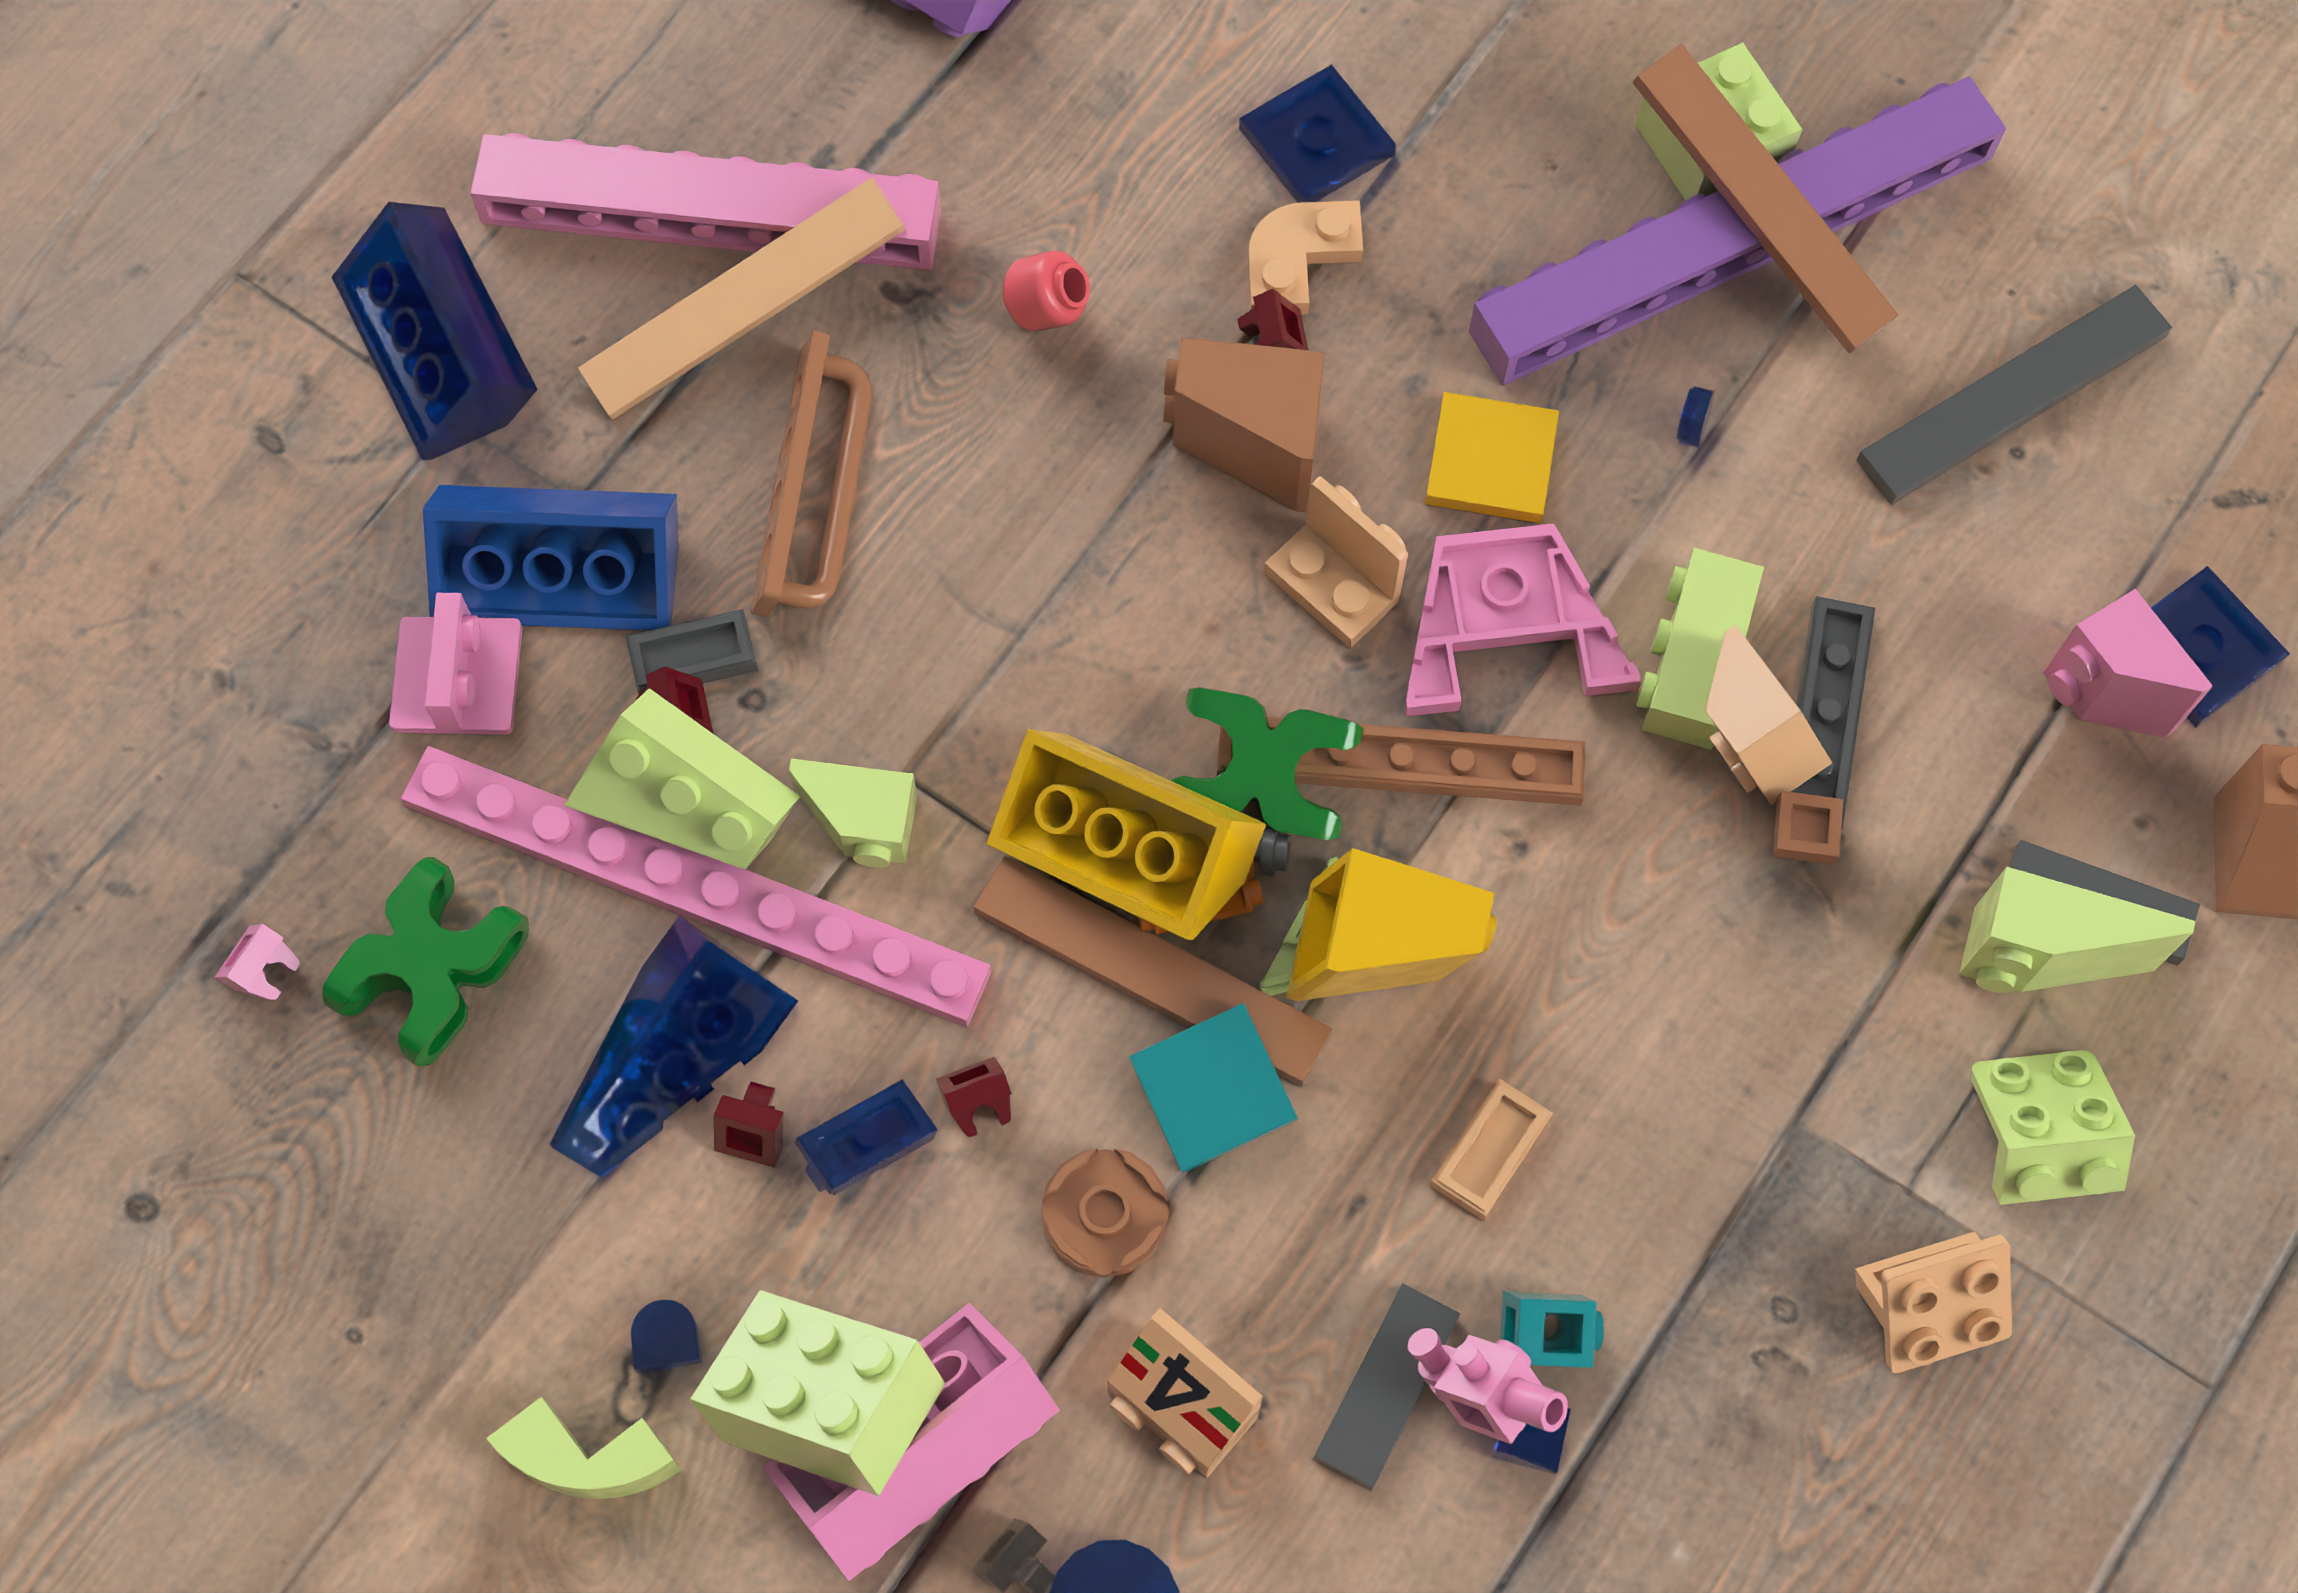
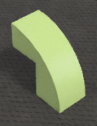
[486,1397,682,1499]

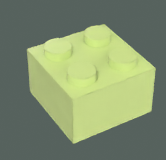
[1635,42,1802,201]

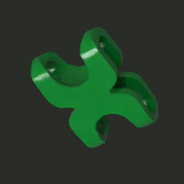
[1171,687,1364,840]
[323,857,529,1067]

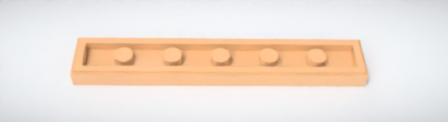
[578,177,905,420]

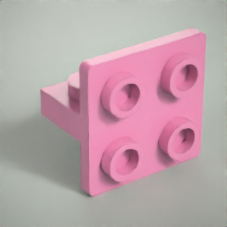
[389,593,523,735]

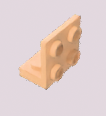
[1264,476,1408,649]

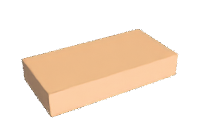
[1430,1078,1553,1221]

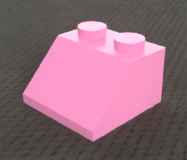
[2043,589,2213,738]

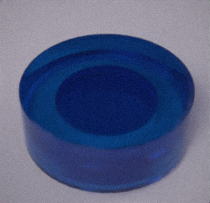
[1676,386,1715,448]

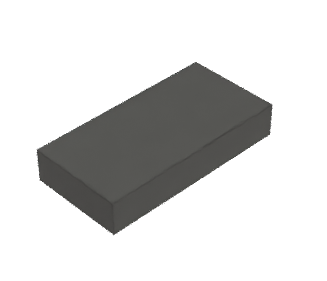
[625,609,758,694]

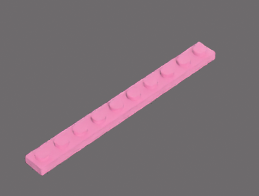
[401,746,992,1027]

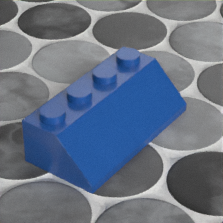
[423,485,679,630]

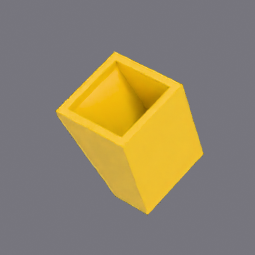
[1286,848,1497,1001]

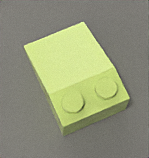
[1959,867,2196,993]

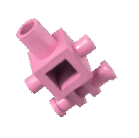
[1407,1328,1568,1444]

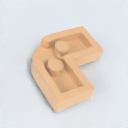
[1248,201,1363,315]

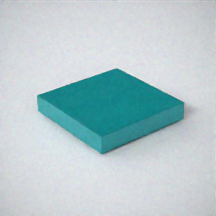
[1129,1003,1299,1174]

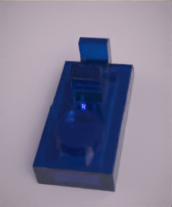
[795,1079,938,1195]

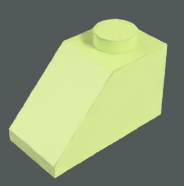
[789,758,917,868]

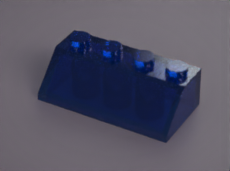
[331,202,538,460]

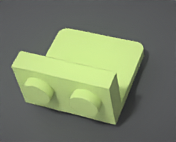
[1971,1050,2135,1205]

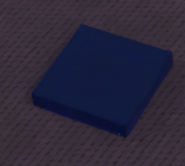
[1239,64,1397,203]
[2151,566,2290,728]

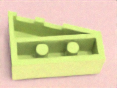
[564,688,801,870]

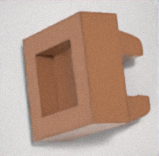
[1772,791,1843,865]

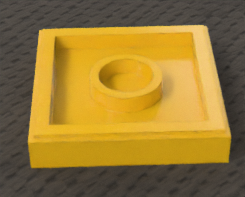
[1425,392,1559,524]

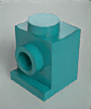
[1500,1290,1604,1368]

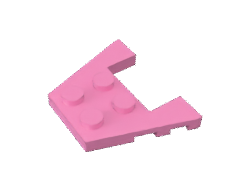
[1404,523,1641,717]

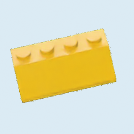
[986,729,1266,940]

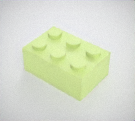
[690,1290,946,1497]

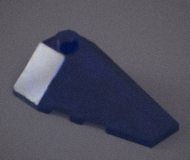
[549,915,798,1178]

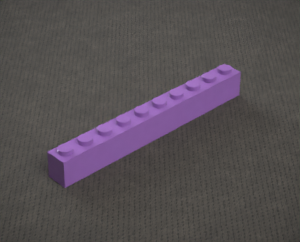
[1469,76,2006,386]

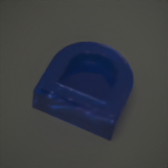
[631,1300,703,1373]

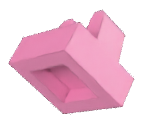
[214,924,300,1000]

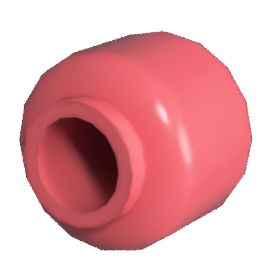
[1003,251,1090,331]

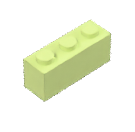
[1636,548,1764,750]

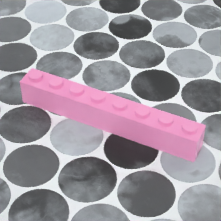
[470,133,941,270]

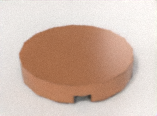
[1041,1148,1169,1278]

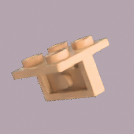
[1855,1231,2012,1374]

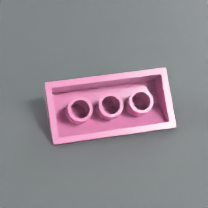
[762,1303,1060,1581]

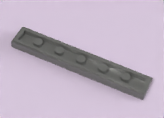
[1856,285,2172,505]

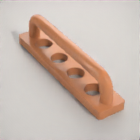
[750,330,872,618]

